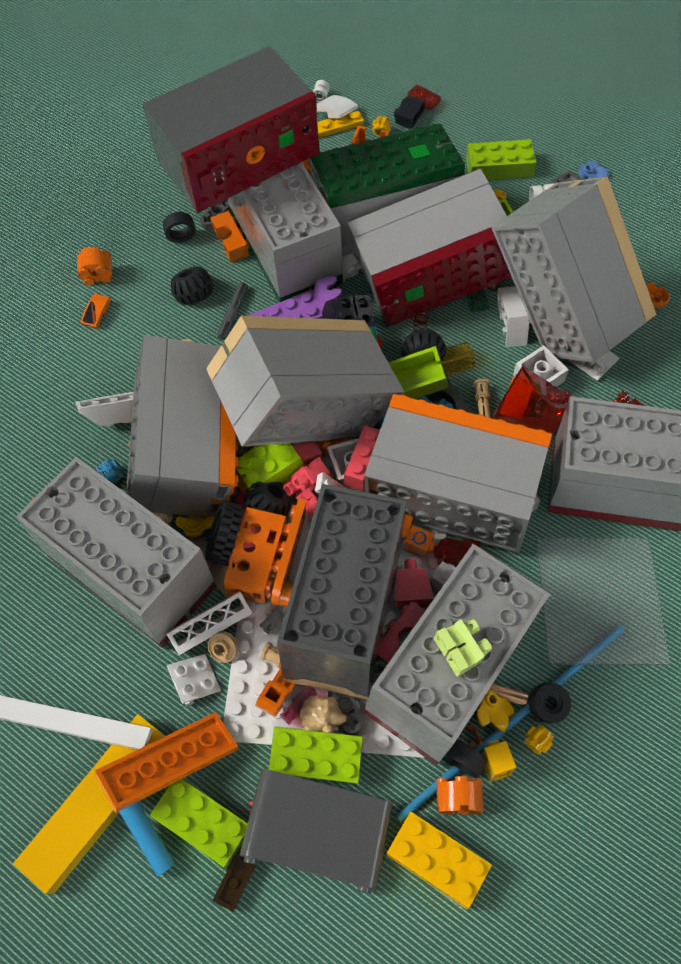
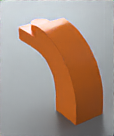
[255,667,296,717]

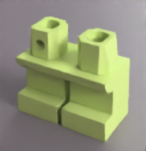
[433,619,492,677]

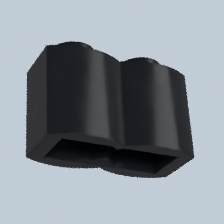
[394,95,425,128]

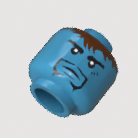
[95,459,124,485]

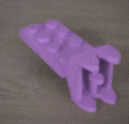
[248,276,342,319]

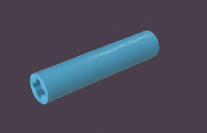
[119,802,175,876]

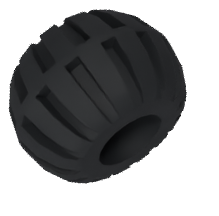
[171,267,213,305]
[401,329,446,363]
[243,481,292,516]

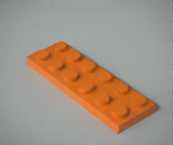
[95,712,238,813]

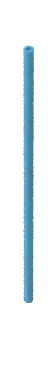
[395,625,624,823]

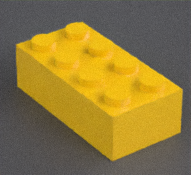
[386,811,492,910]

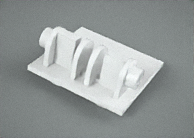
[568,351,620,381]
[167,654,221,706]

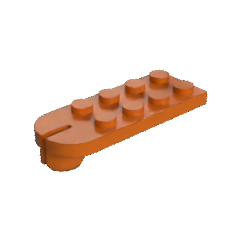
[271,498,306,607]

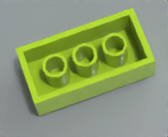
[466,139,536,180]
[269,726,363,783]
[149,779,247,870]

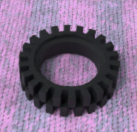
[205,500,243,565]

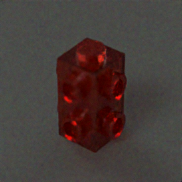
[434,537,481,567]

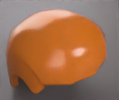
[646,282,670,309]

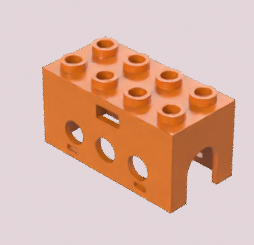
[223,507,287,605]

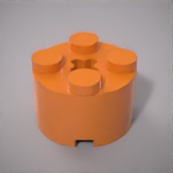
[77,247,112,285]
[437,776,484,815]

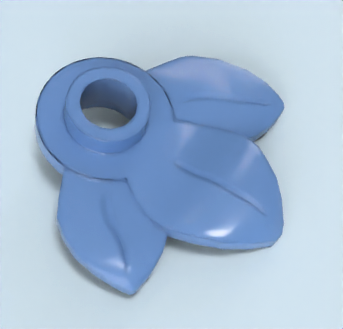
[579,161,610,179]

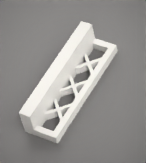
[166,591,252,655]

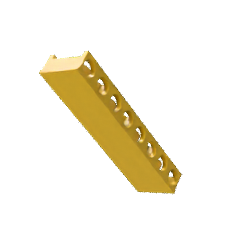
[13,714,165,894]

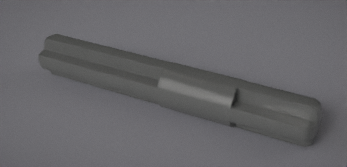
[217,282,248,340]

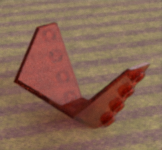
[492,365,574,435]

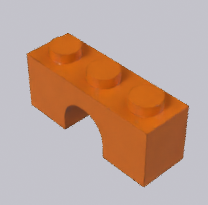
[210,211,250,263]

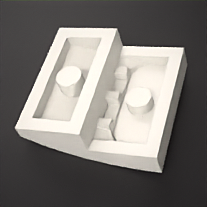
[317,95,358,118]

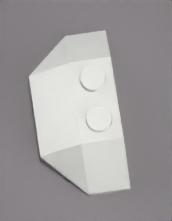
[75,392,134,427]

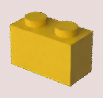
[481,740,517,783]

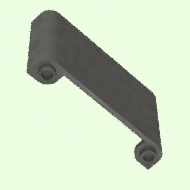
[239,769,393,894]

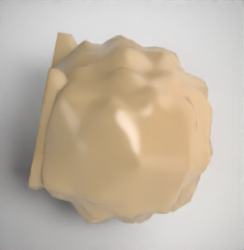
[300,694,347,733]

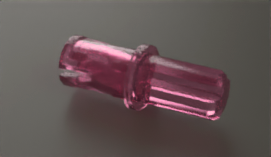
[279,686,317,725]

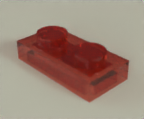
[408,84,441,110]

